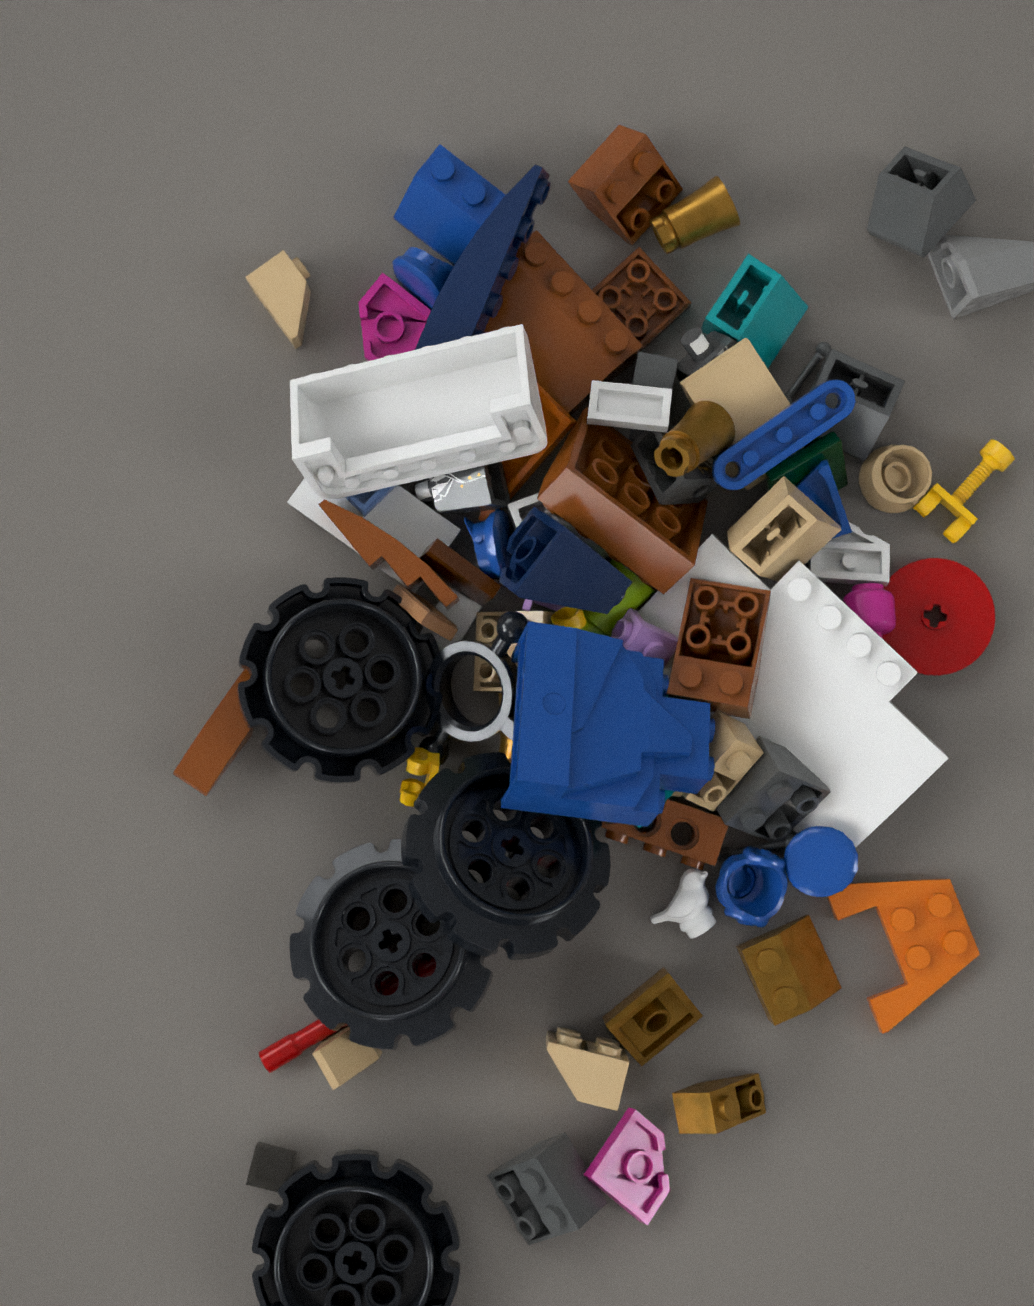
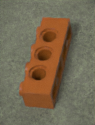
[601,799,728,870]

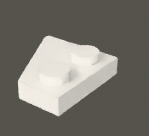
[808,522,890,587]

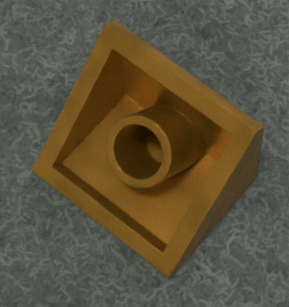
[602,967,703,1067]

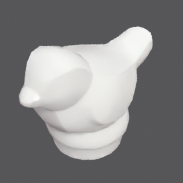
[650,868,717,939]

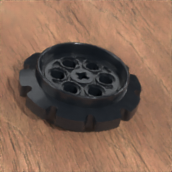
[237,577,443,784]
[401,752,611,960]
[290,839,498,1050]
[252,1149,461,1306]

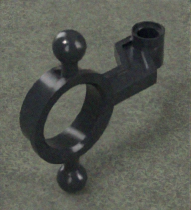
[418,611,528,766]

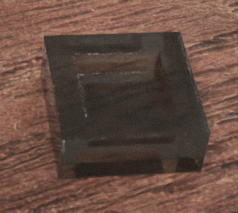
[246,1142,297,1193]

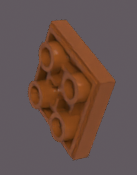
[592,247,692,352]

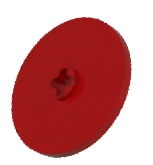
[882,558,995,676]

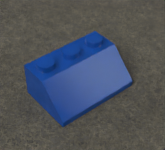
[394,144,533,265]

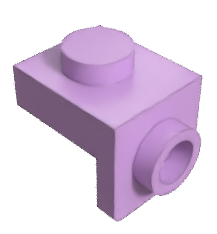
[611,608,678,667]

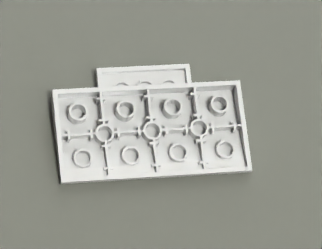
[638,534,949,848]

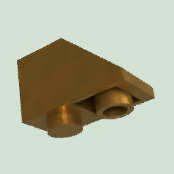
[672,1073,766,1134]

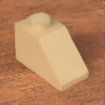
[245,250,311,349]
[312,1026,382,1090]

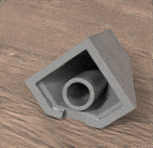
[928,235,1034,320]

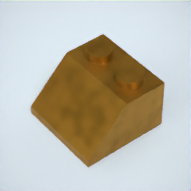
[736,914,842,1026]

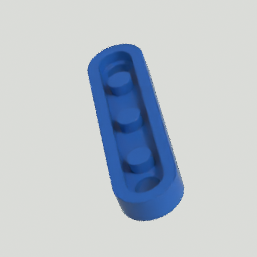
[712,380,855,490]

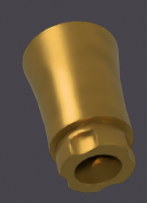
[650,176,740,255]
[654,401,735,477]

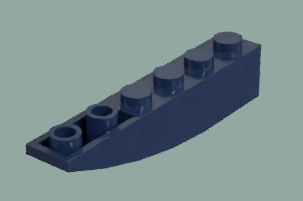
[415,164,551,350]

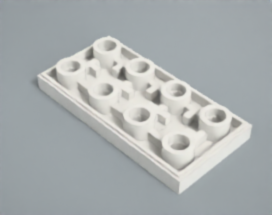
[287,478,462,594]

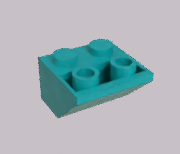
[701,253,808,368]

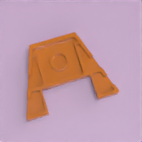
[827,878,980,1034]

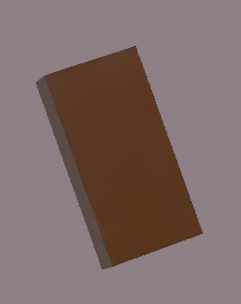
[419,538,501,606]

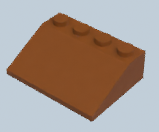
[484,230,643,415]
[537,407,708,595]

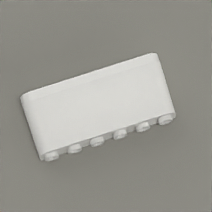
[290,324,548,499]

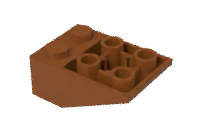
[667,578,771,719]

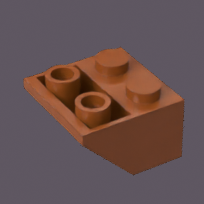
[567,125,683,245]

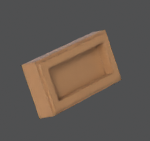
[392,584,458,641]

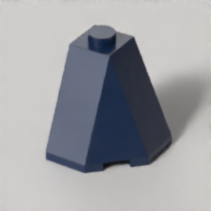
[499,507,632,614]

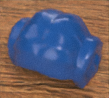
[715,846,788,928]

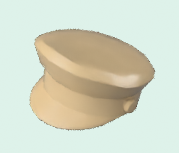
[859,444,932,513]

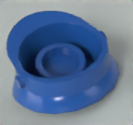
[392,247,454,310]
[464,508,512,580]
[784,826,858,897]

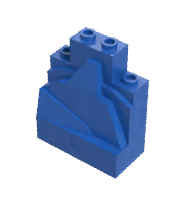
[501,621,715,827]

